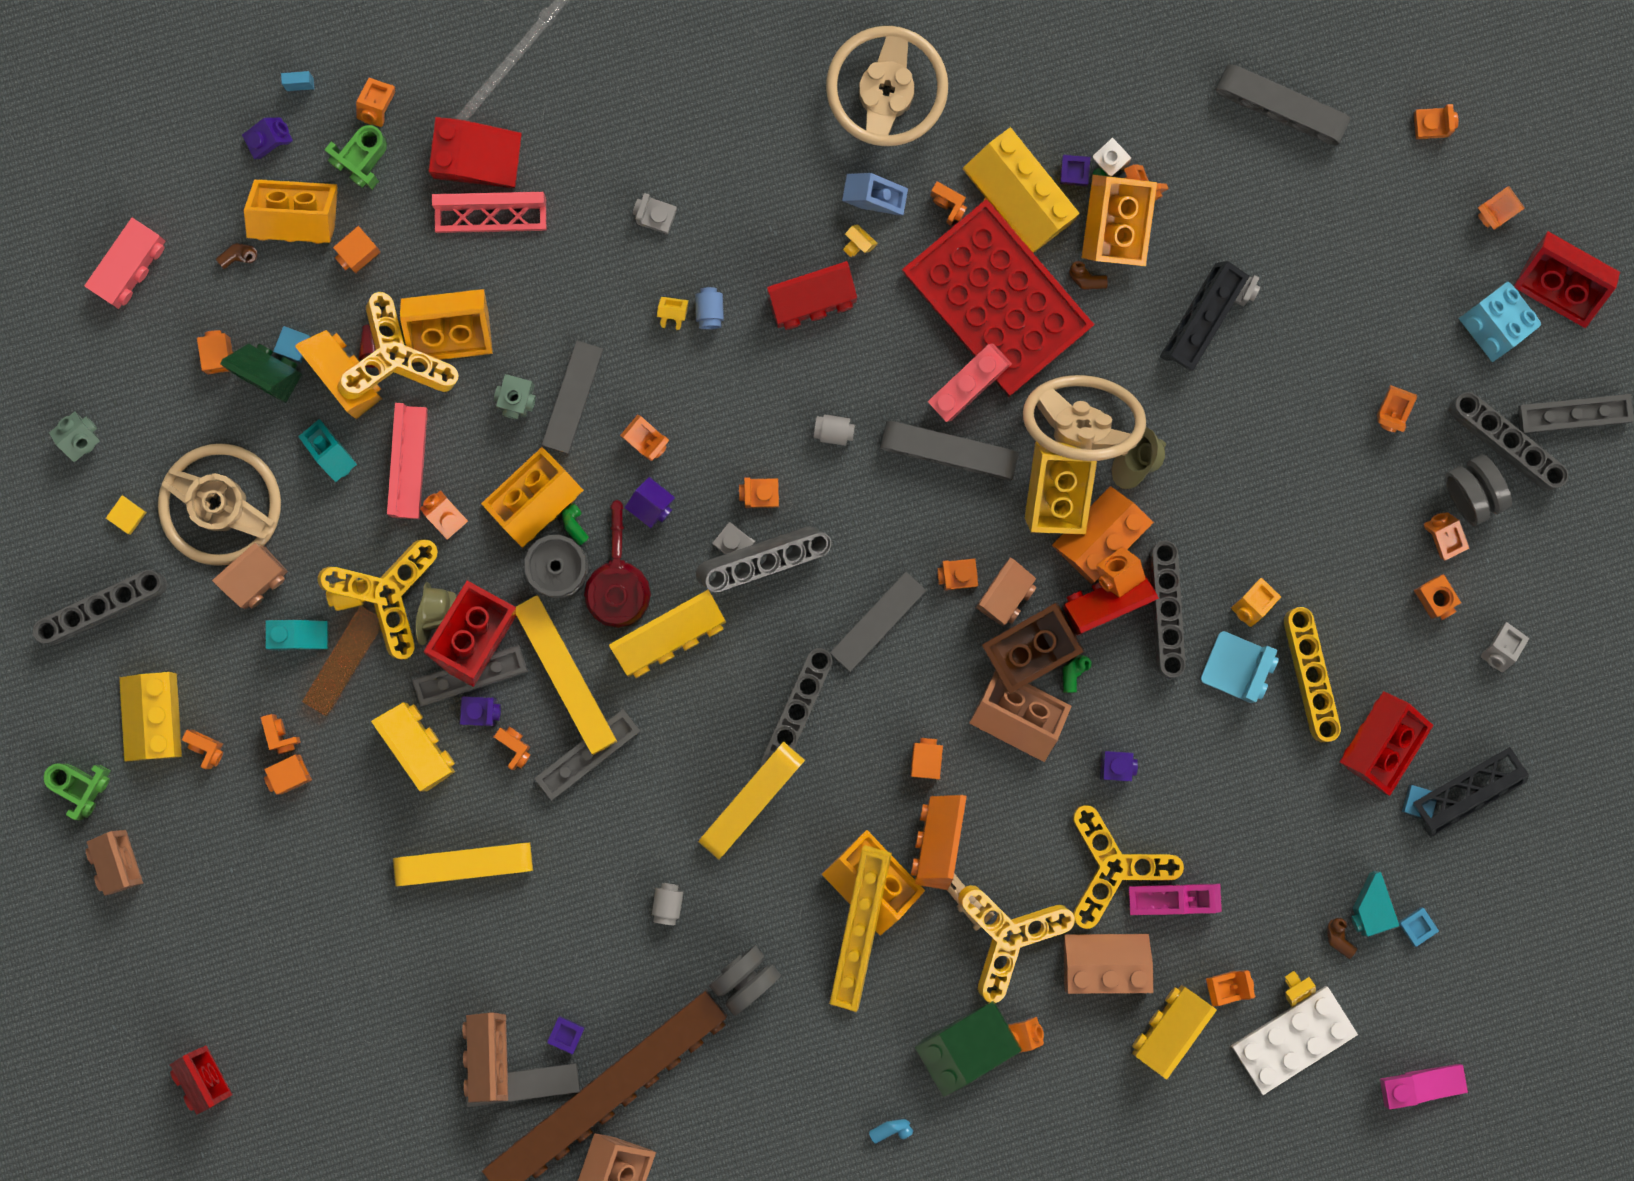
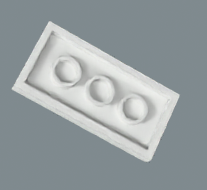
[1231,986,1358,1095]

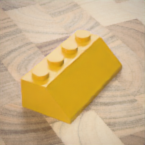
[963,127,1080,253]
[609,590,726,678]

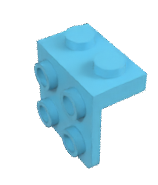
[1458,282,1541,362]
[1201,631,1278,703]

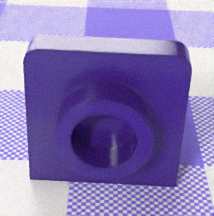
[460,696,501,726]

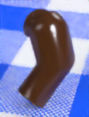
[216,243,257,269]
[1069,261,1108,290]
[1327,918,1357,959]

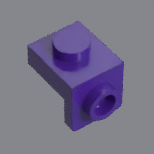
[242,117,293,159]

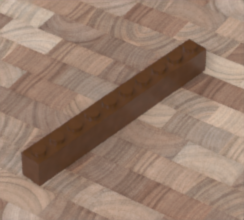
[482,989,727,1181]

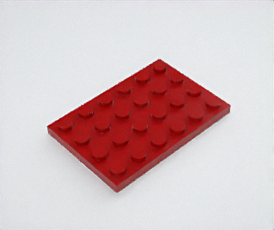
[902,199,1094,397]

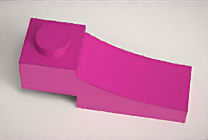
[1129,884,1222,915]
[1380,1064,1468,1109]

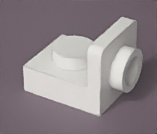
[1093,138,1131,177]

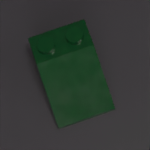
[220,343,302,403]
[915,1000,1022,1097]

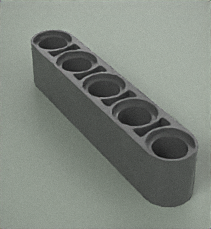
[1216,64,1350,146]
[1449,392,1568,491]
[880,421,1019,480]
[696,526,831,592]
[1149,540,1186,679]
[33,570,167,645]
[761,648,832,767]

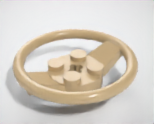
[826,26,948,146]
[1023,375,1146,461]
[158,444,281,566]

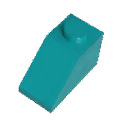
[298,419,357,482]
[266,620,328,650]
[1351,871,1399,937]

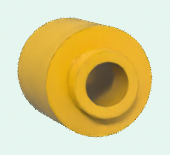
[326,579,366,611]

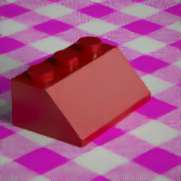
[1514,231,1620,328]
[767,261,857,330]
[1062,576,1159,636]
[424,581,516,687]
[1340,691,1434,796]

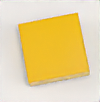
[106,496,147,535]

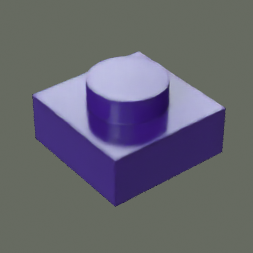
[1060,155,1091,187]
[547,1016,585,1054]

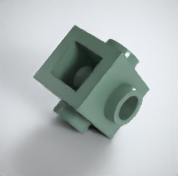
[494,374,536,420]
[49,411,100,462]

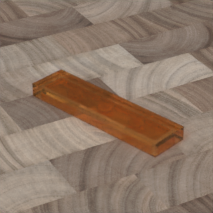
[302,606,381,716]

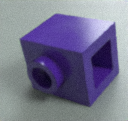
[625,477,675,528]
[1100,751,1138,781]

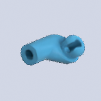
[869,1119,913,1143]

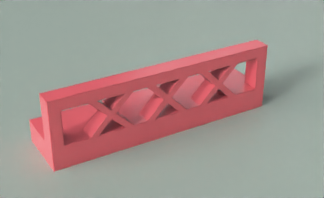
[432,192,547,233]
[387,403,428,519]

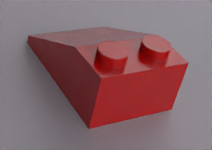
[429,117,522,188]
[170,1045,233,1115]

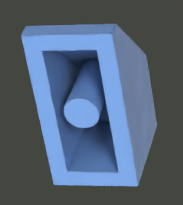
[842,173,908,215]

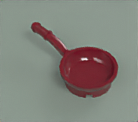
[584,500,651,628]

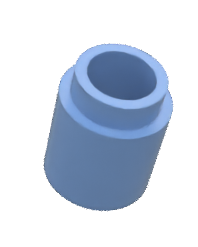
[695,287,724,329]

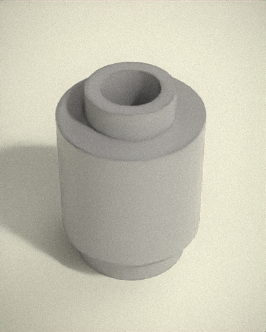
[814,414,855,446]
[651,883,683,925]

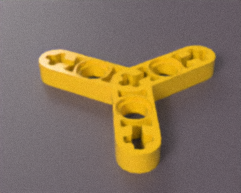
[338,292,458,399]
[318,540,438,659]
[1073,805,1184,929]
[958,885,1075,1003]

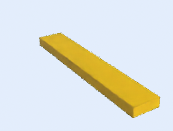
[516,595,617,755]
[830,845,892,1012]

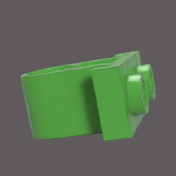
[325,125,387,190]
[44,764,111,820]

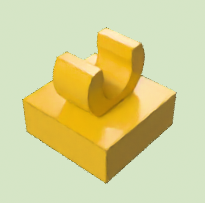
[843,225,878,257]
[657,297,689,330]
[1285,971,1316,1007]

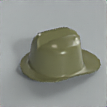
[1112,427,1166,489]
[416,582,457,645]

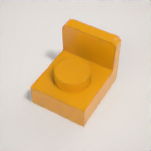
[1231,578,1281,627]

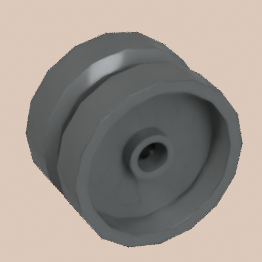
[1445,454,1512,526]
[524,535,589,599]
[709,945,781,1016]

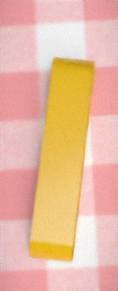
[1284,607,1341,742]
[698,742,805,860]
[393,842,533,886]

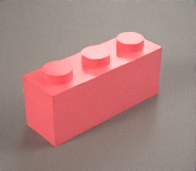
[84,218,166,309]
[928,344,1012,422]

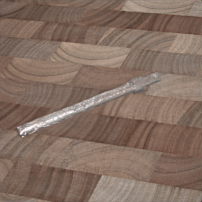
[455,0,569,121]

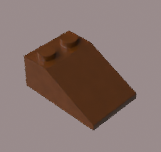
[982,603,1085,694]

